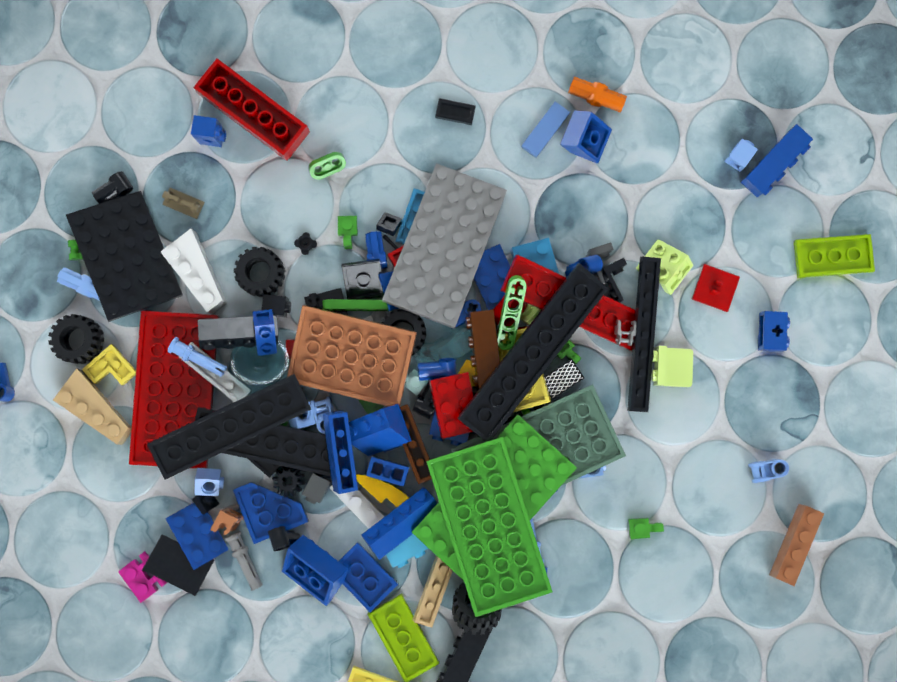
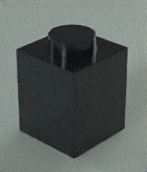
[262,294,291,318]

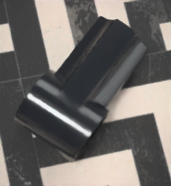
[92,171,134,204]
[412,381,435,419]
[268,526,300,552]

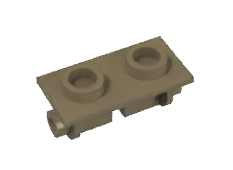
[162,188,205,219]

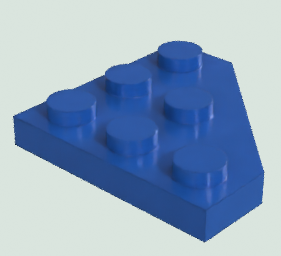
[233,482,309,544]

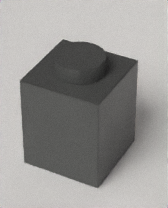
[302,473,332,504]

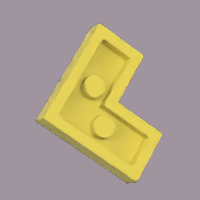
[82,344,136,386]

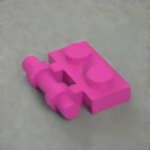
[118,551,168,603]

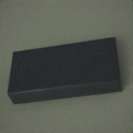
[435,98,476,125]

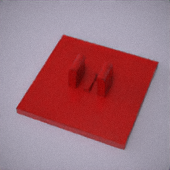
[692,264,740,312]

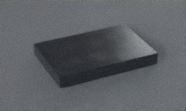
[142,534,215,596]

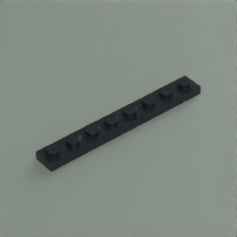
[627,256,661,412]

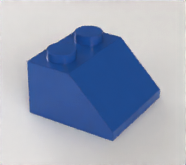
[560,110,612,163]

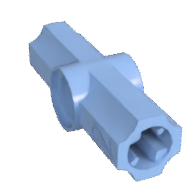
[57,267,100,301]

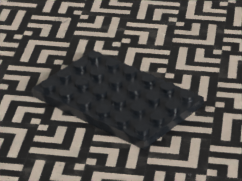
[66,191,183,322]

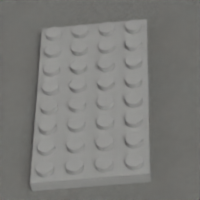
[382,163,507,329]

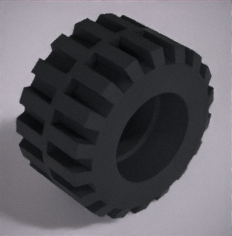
[234,247,285,297]
[381,309,426,356]
[48,314,104,364]
[452,583,502,635]

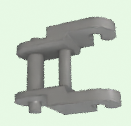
[614,320,636,346]

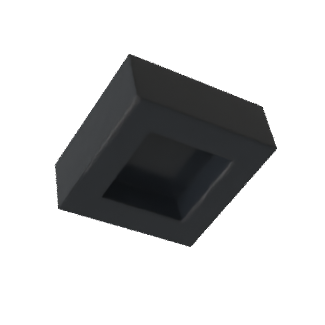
[376,212,402,236]
[192,495,220,515]

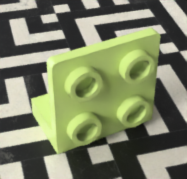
[636,240,693,295]

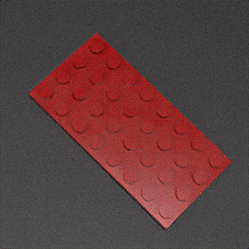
[129,311,219,468]

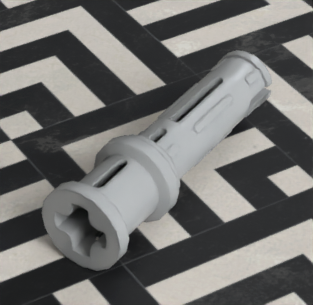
[224,531,263,591]

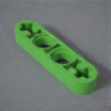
[497,275,526,350]
[323,299,393,311]

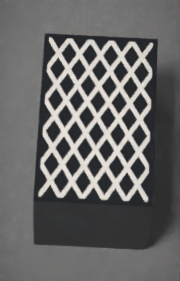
[544,359,584,400]

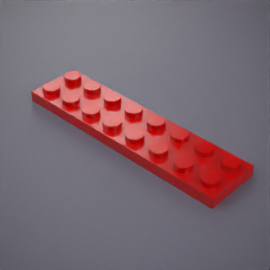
[500,255,636,351]

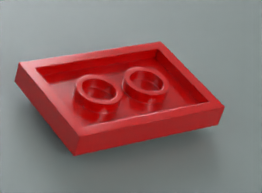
[429,372,473,439]

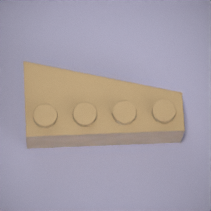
[53,368,132,445]

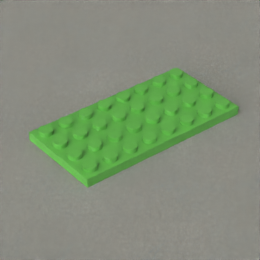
[412,415,577,581]
[426,437,553,617]

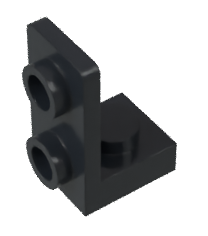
[601,258,627,303]

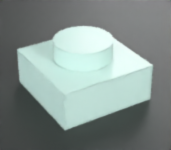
[405,369,429,396]

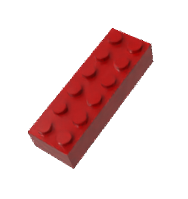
[193,58,310,161]

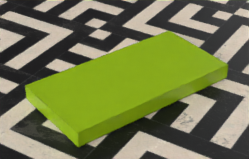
[794,234,875,278]
[367,593,440,682]

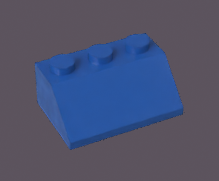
[349,404,412,457]
[282,535,348,606]

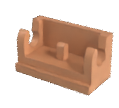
[210,507,244,535]

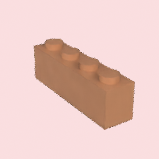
[769,504,824,586]

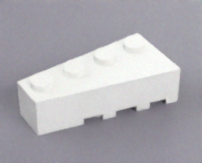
[161,229,227,314]

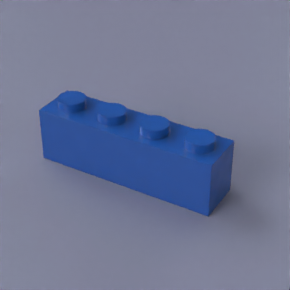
[741,124,813,197]
[323,411,358,494]
[361,487,437,560]

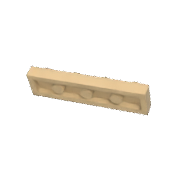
[412,556,453,628]

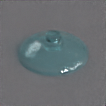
[230,341,289,386]

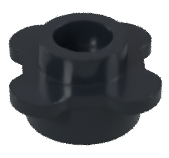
[294,232,317,255]

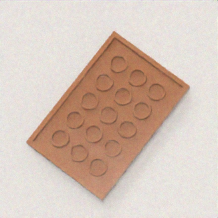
[287,305,417,407]

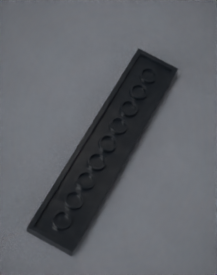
[457,264,609,442]

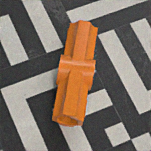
[568,76,627,113]

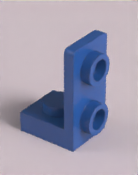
[252,309,277,356]

